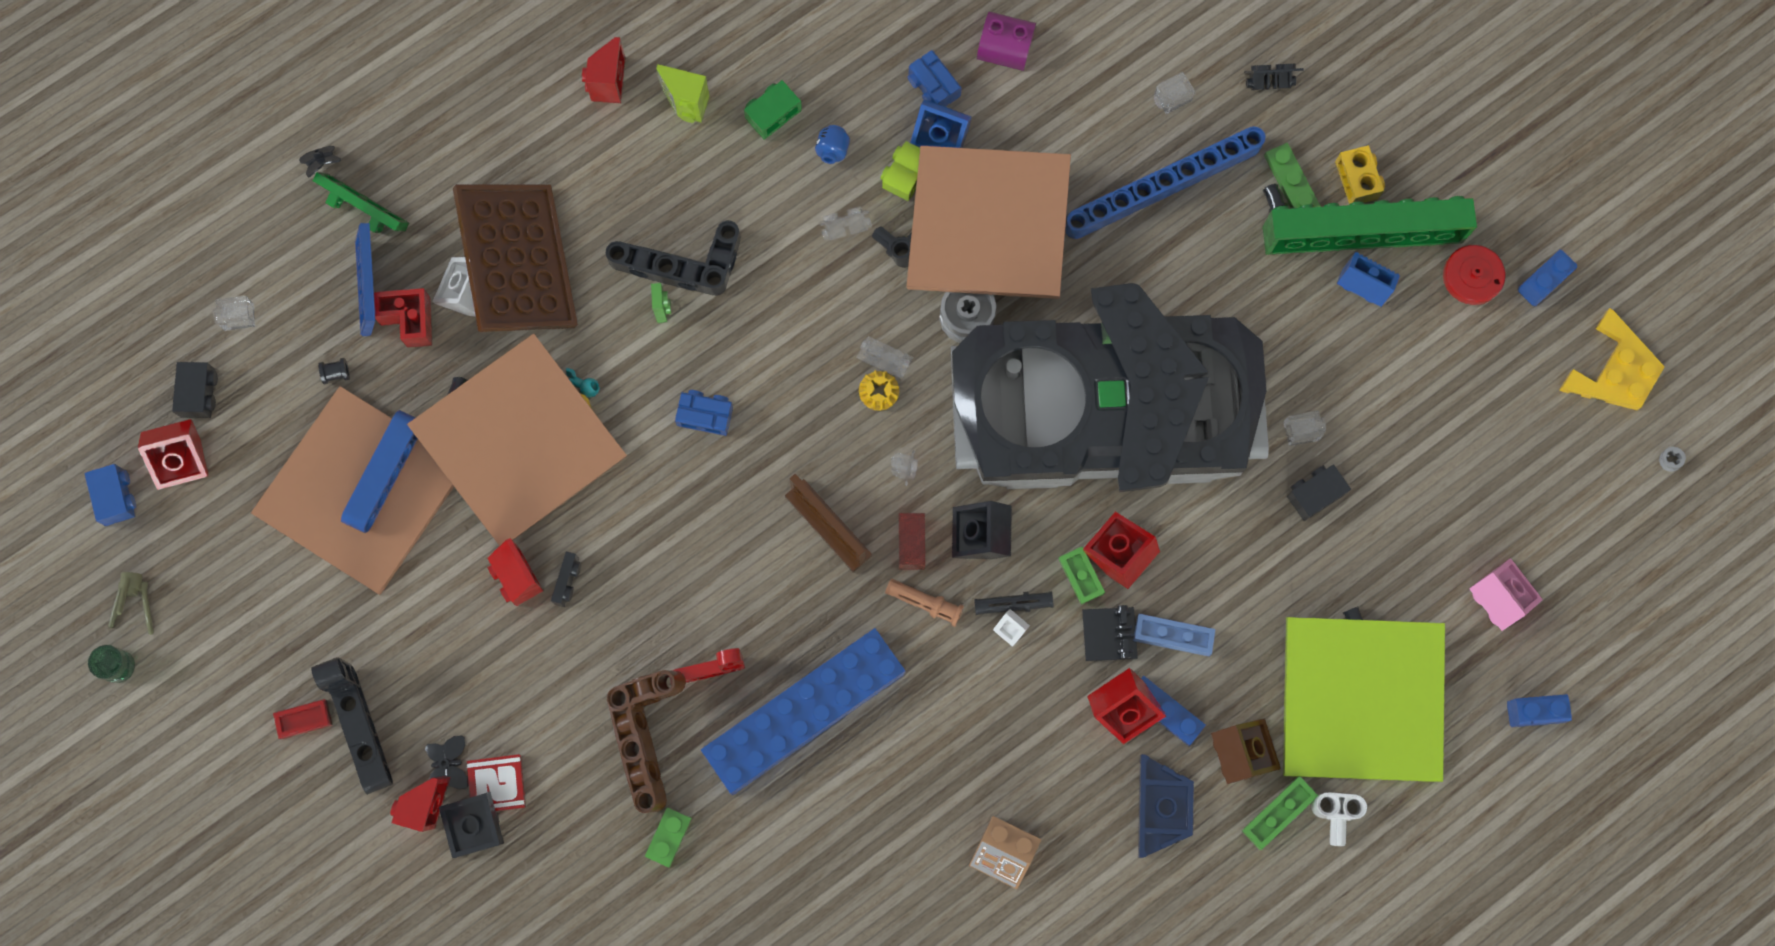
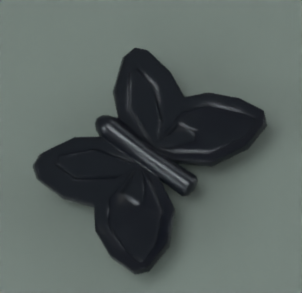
[299,145,341,178]
[425,735,469,789]

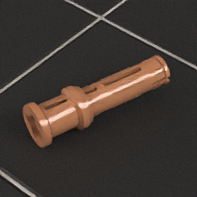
[885,578,964,627]

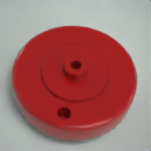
[1443,245,1506,305]

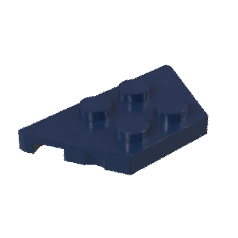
[1138,754,1194,858]

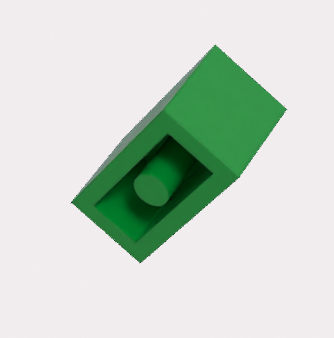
[744,80,802,140]

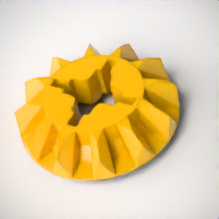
[859,370,899,411]

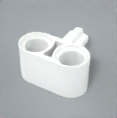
[1311,793,1367,846]

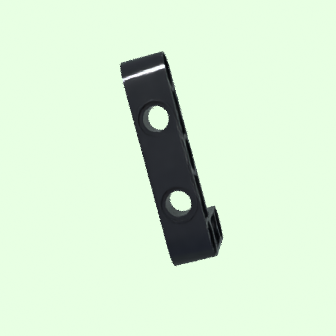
[605,220,741,296]
[311,657,393,795]

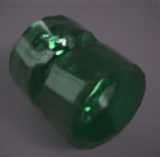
[88,645,135,683]

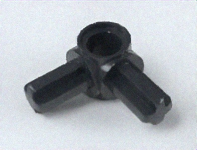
[872,226,912,268]

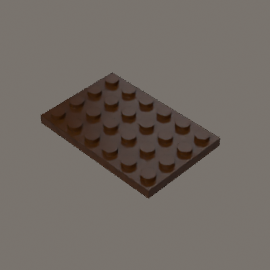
[453,184,578,332]

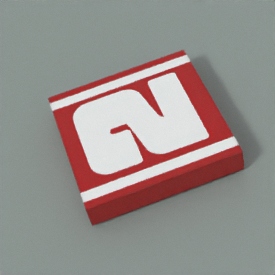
[467,754,526,812]

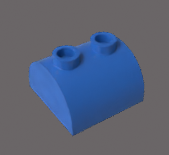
[910,100,972,148]

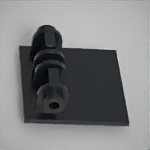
[1244,63,1304,91]
[1082,605,1138,661]

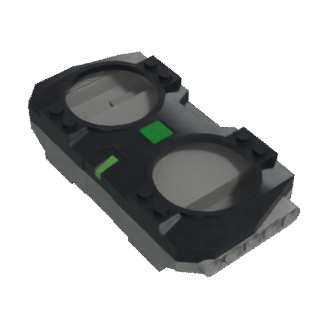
[951,315,1269,489]

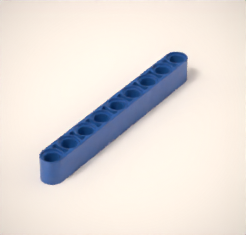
[1065,126,1266,239]

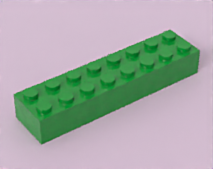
[1262,196,1477,255]

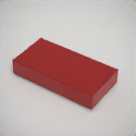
[273,699,332,739]

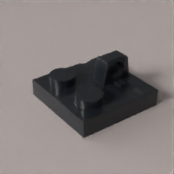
[439,792,504,859]

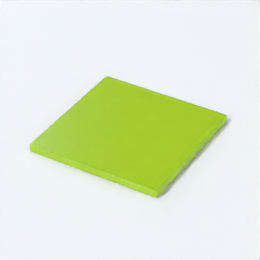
[1283,617,1445,782]

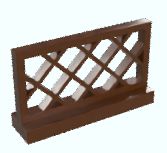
[785,474,872,572]

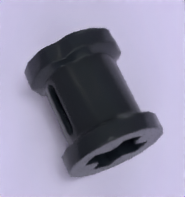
[318,358,350,385]

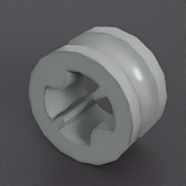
[1659,447,1686,472]

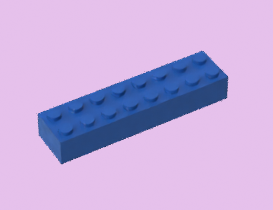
[700,628,905,796]

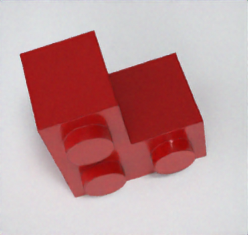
[374,288,432,348]

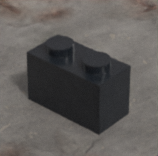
[172,362,218,418]
[1287,464,1352,521]

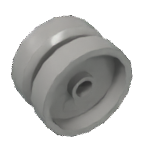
[939,292,996,343]

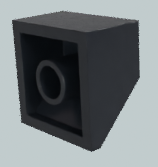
[952,501,1012,559]

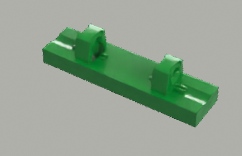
[312,172,410,233]

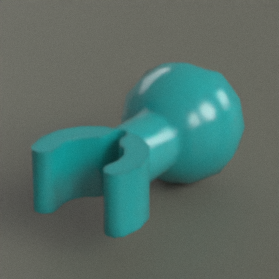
[566,368,600,398]

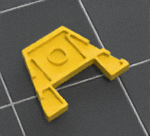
[1560,308,1665,410]

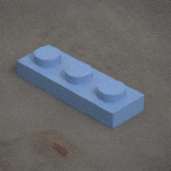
[1133,614,1215,657]

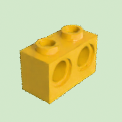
[1335,145,1385,204]

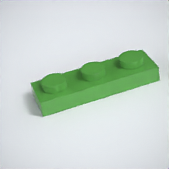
[1264,143,1321,208]
[1241,776,1318,850]

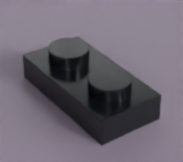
[551,551,581,608]

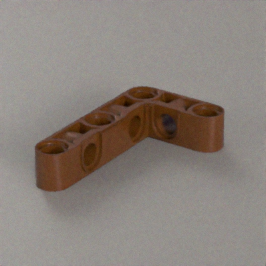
[607,670,686,813]

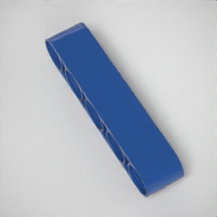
[341,410,418,533]

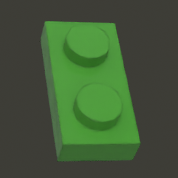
[651,283,671,323]
[1058,547,1105,605]
[645,807,692,868]

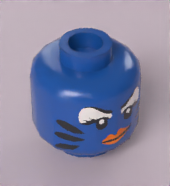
[815,125,850,164]

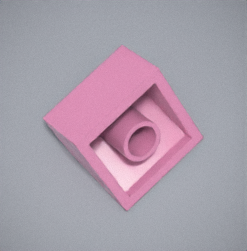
[1470,558,1543,631]

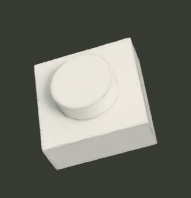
[993,609,1030,647]

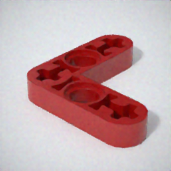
[669,648,745,685]

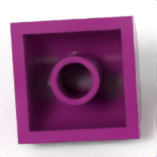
[977,11,1036,71]

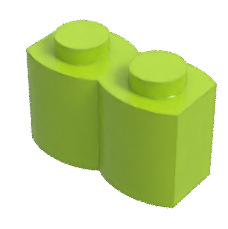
[880,141,920,202]

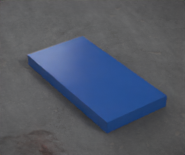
[355,223,375,336]

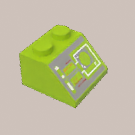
[656,64,710,123]

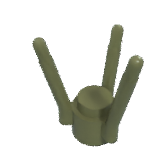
[108,572,153,635]

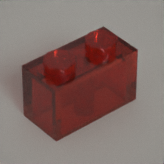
[898,513,925,570]

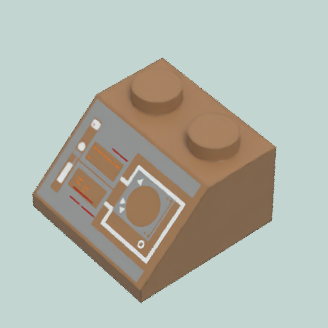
[969,816,1042,889]

